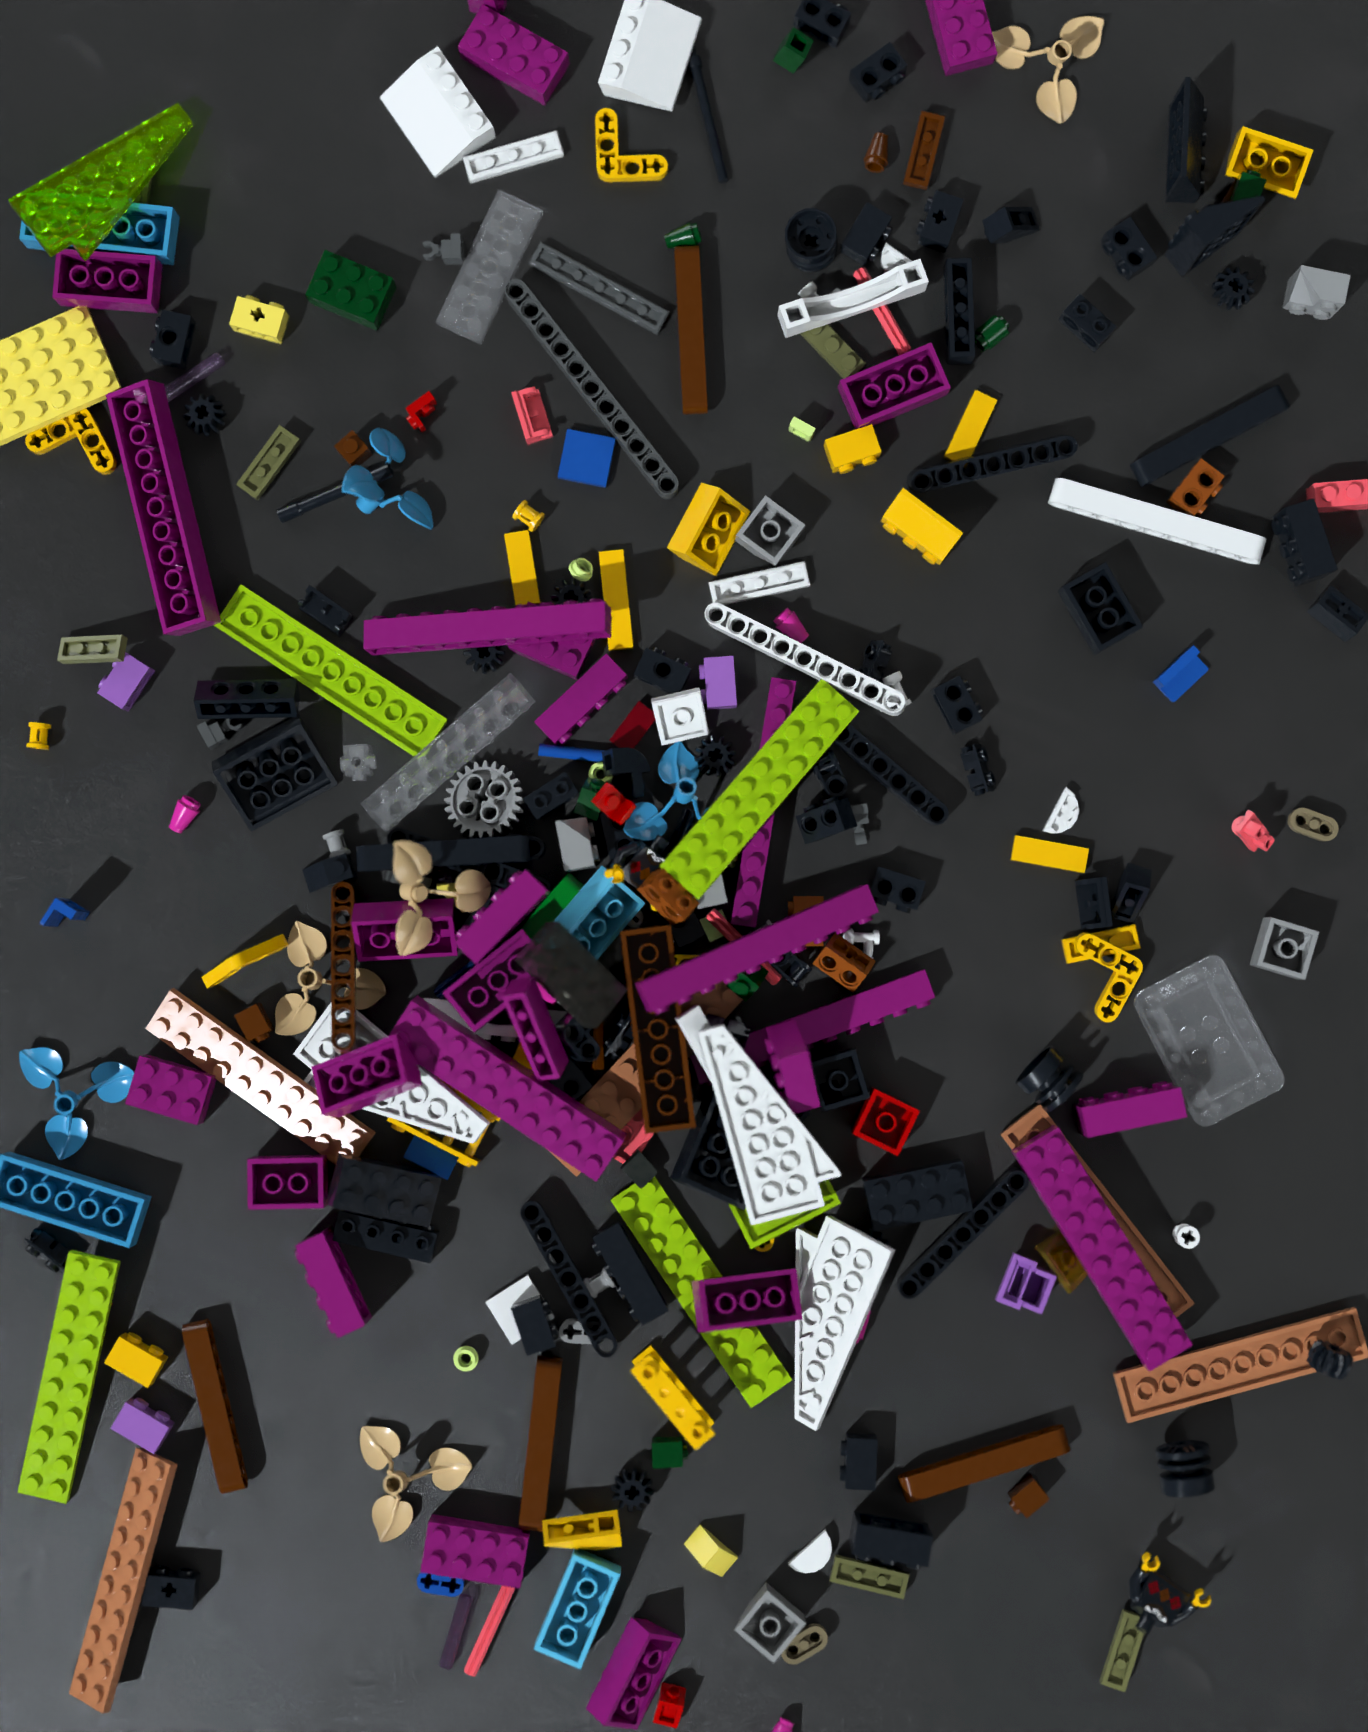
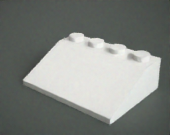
[598,0,702,112]
[380,46,496,178]

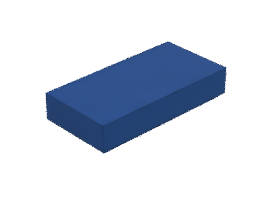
[403,1135,458,1180]

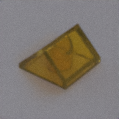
[1034,1230,1087,1294]

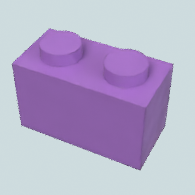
[97,652,155,712]
[699,656,737,710]
[110,1397,175,1454]

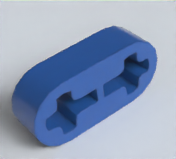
[417,1572,465,1597]

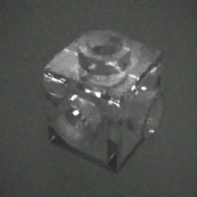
[340,744,377,781]

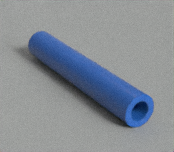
[538,744,606,762]

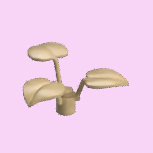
[992,16,1104,124]
[393,841,491,956]
[275,921,386,1036]
[360,1426,472,1542]

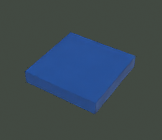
[557,429,616,488]

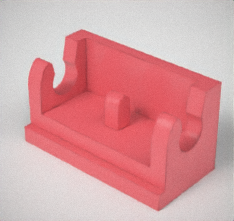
[511,386,553,445]

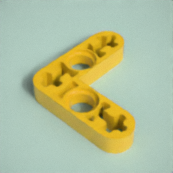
[595,108,668,182]
[25,409,117,475]
[1074,932,1143,1022]
[201,934,289,989]

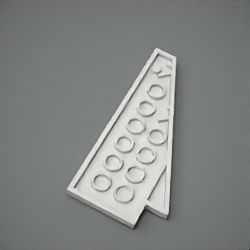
[293,995,490,1144]
[698,1024,841,1225]
[794,1215,895,1431]

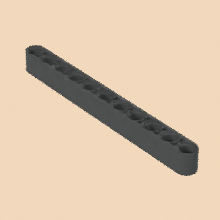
[505,279,679,500]

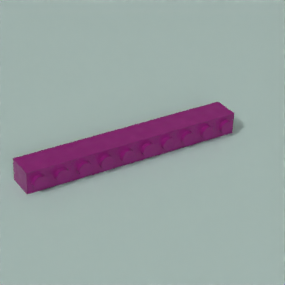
[364,599,611,655]
[730,677,796,928]
[635,884,879,1014]
[690,969,935,1087]

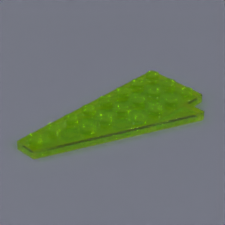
[8,103,193,261]

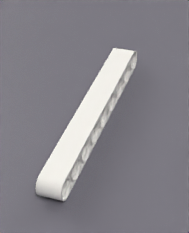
[1048,478,1267,564]
[704,603,905,716]

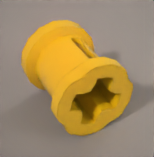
[512,500,545,532]
[26,722,51,750]

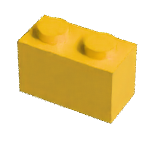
[824,424,881,474]
[104,1332,168,1388]

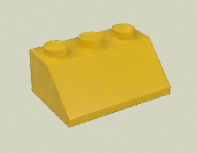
[1225,126,1313,199]
[667,483,750,576]
[881,488,963,565]

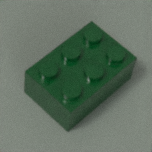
[305,250,397,331]

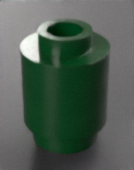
[974,315,1010,352]

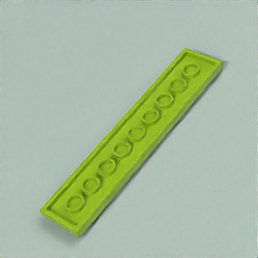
[214,585,448,761]
[659,679,859,900]
[610,1176,792,1408]
[17,1250,120,1504]

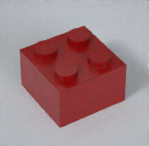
[851,1087,920,1156]

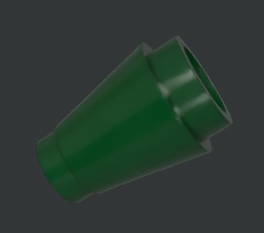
[664,222,702,249]

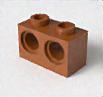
[1166,458,1225,517]
[637,868,699,925]
[812,932,876,992]

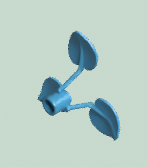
[342,428,433,530]
[623,741,710,841]
[19,1047,134,1160]

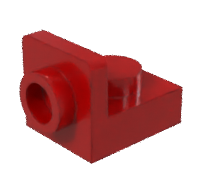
[405,391,437,433]
[591,782,636,825]
[653,1682,686,1728]

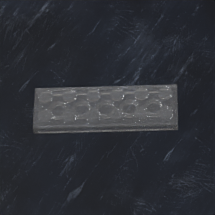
[436,190,543,344]

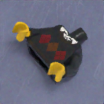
[604,834,670,911]
[1129,1552,1211,1635]

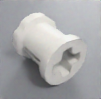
[1172,1223,1200,1249]

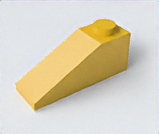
[542,1510,622,1550]

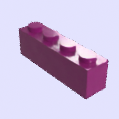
[534,654,627,745]
[502,977,569,1081]

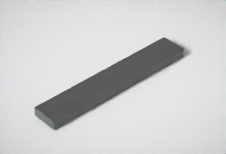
[529,242,670,335]

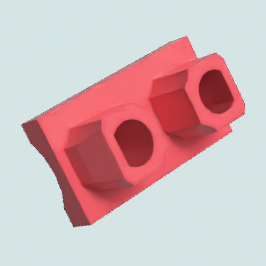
[1232,810,1275,852]

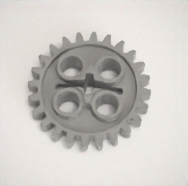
[444,760,525,839]

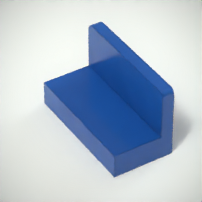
[1153,645,1209,702]
[40,898,90,927]

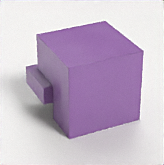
[995,1252,1057,1314]

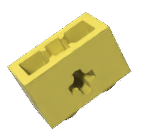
[229,295,289,344]

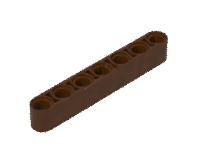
[674,245,708,415]
[331,881,356,1055]
[182,1318,248,1494]
[519,1355,563,1532]
[898,1424,1071,1502]

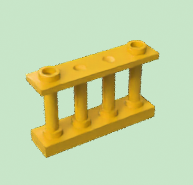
[387,1074,501,1168]
[630,1344,715,1450]

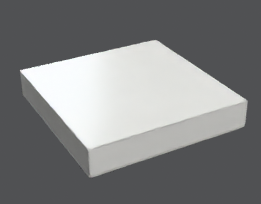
[651,687,710,745]
[485,1274,555,1345]

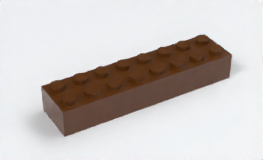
[620,925,696,1134]

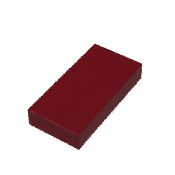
[609,701,656,749]

